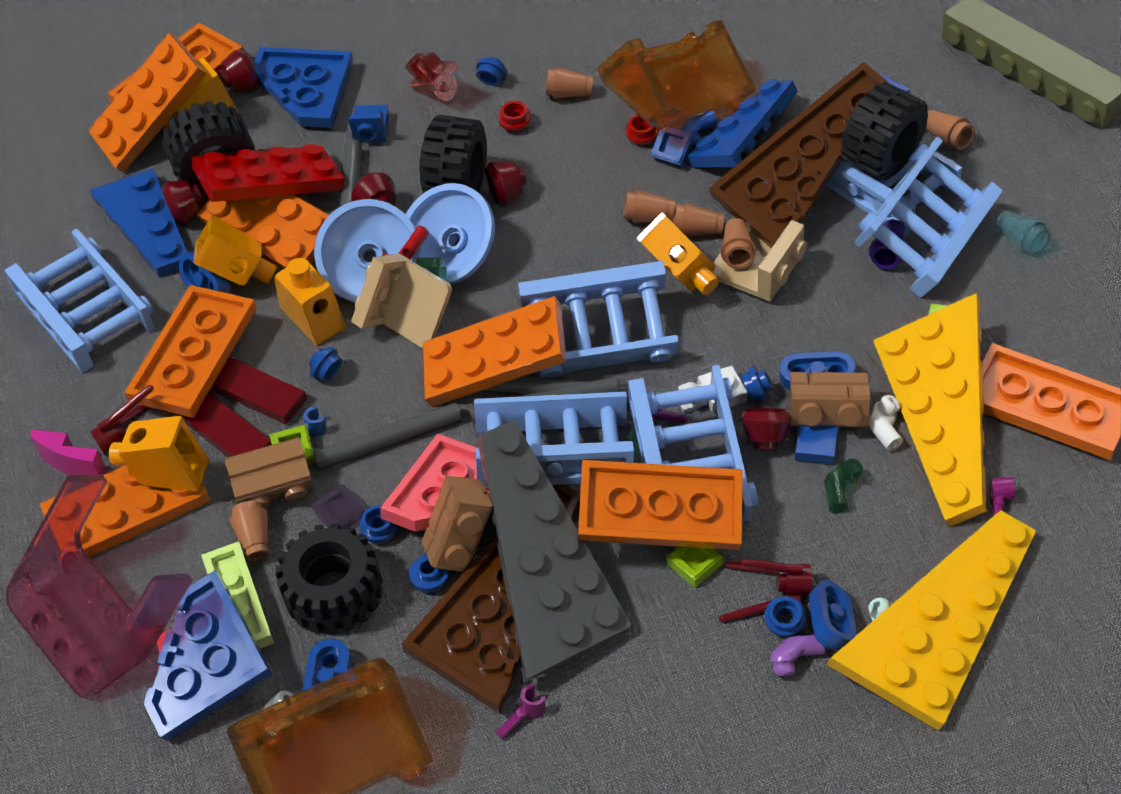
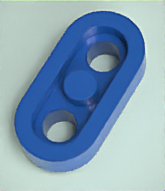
[179,251,231,294]
[779,351,855,390]
[809,580,856,650]
[302,639,352,720]

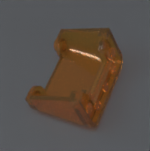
[597,20,756,130]
[227,657,434,794]

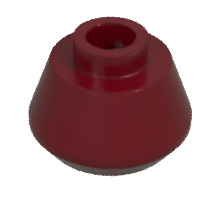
[217,50,258,92]
[485,161,527,206]
[351,172,396,206]
[162,180,205,225]
[738,408,791,449]

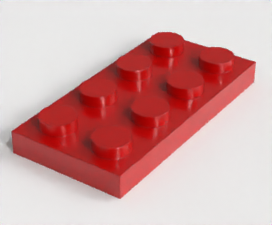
[192,144,345,202]

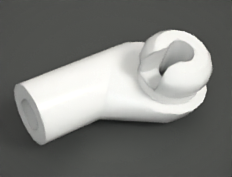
[868,395,903,451]

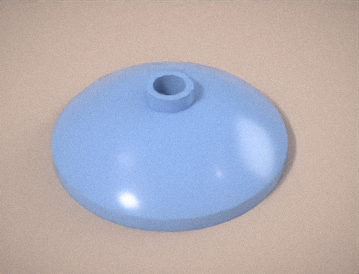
[405,183,495,285]
[314,199,421,303]

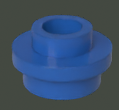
[476,57,508,86]
[309,347,342,382]
[741,365,773,402]
[359,505,399,543]
[409,555,449,593]
[765,596,806,637]

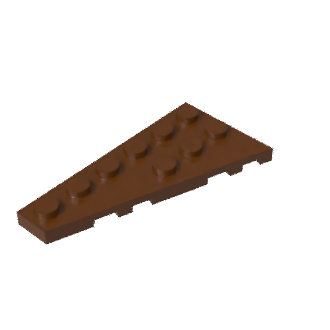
[709,62,887,249]
[401,484,580,714]

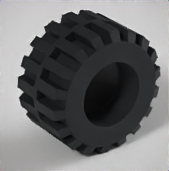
[841,82,928,180]
[162,101,255,192]
[419,115,487,193]
[275,523,383,635]

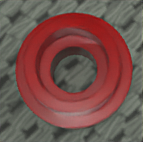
[498,101,531,131]
[626,114,659,144]

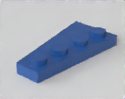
[686,79,798,167]
[90,169,187,278]

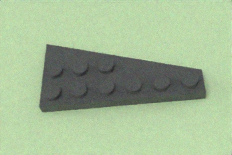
[477,419,632,683]

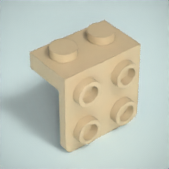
[712,220,807,302]
[351,253,452,348]

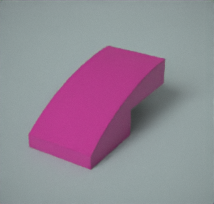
[30,429,107,481]

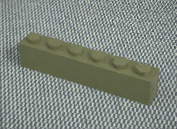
[942,0,1121,129]

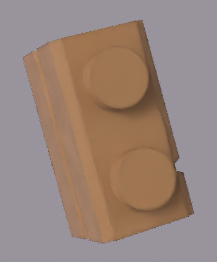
[789,372,870,427]
[225,437,314,509]
[422,475,493,572]

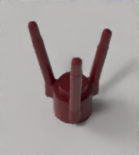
[90,385,154,456]
[719,558,813,623]

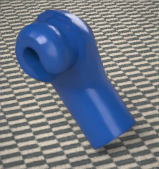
[681,110,717,148]

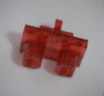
[404,52,459,101]

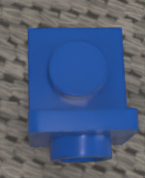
[349,105,389,143]

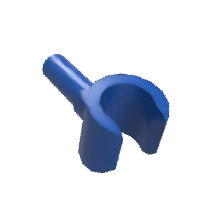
[304,407,326,437]

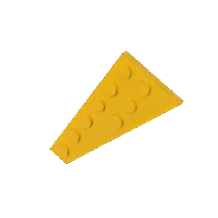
[873,293,987,527]
[826,510,1036,731]

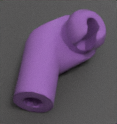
[770,634,825,676]

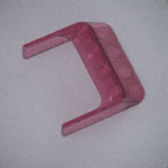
[6,475,193,698]

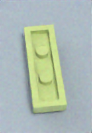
[201,541,274,648]

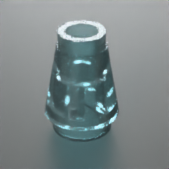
[996,210,1051,255]

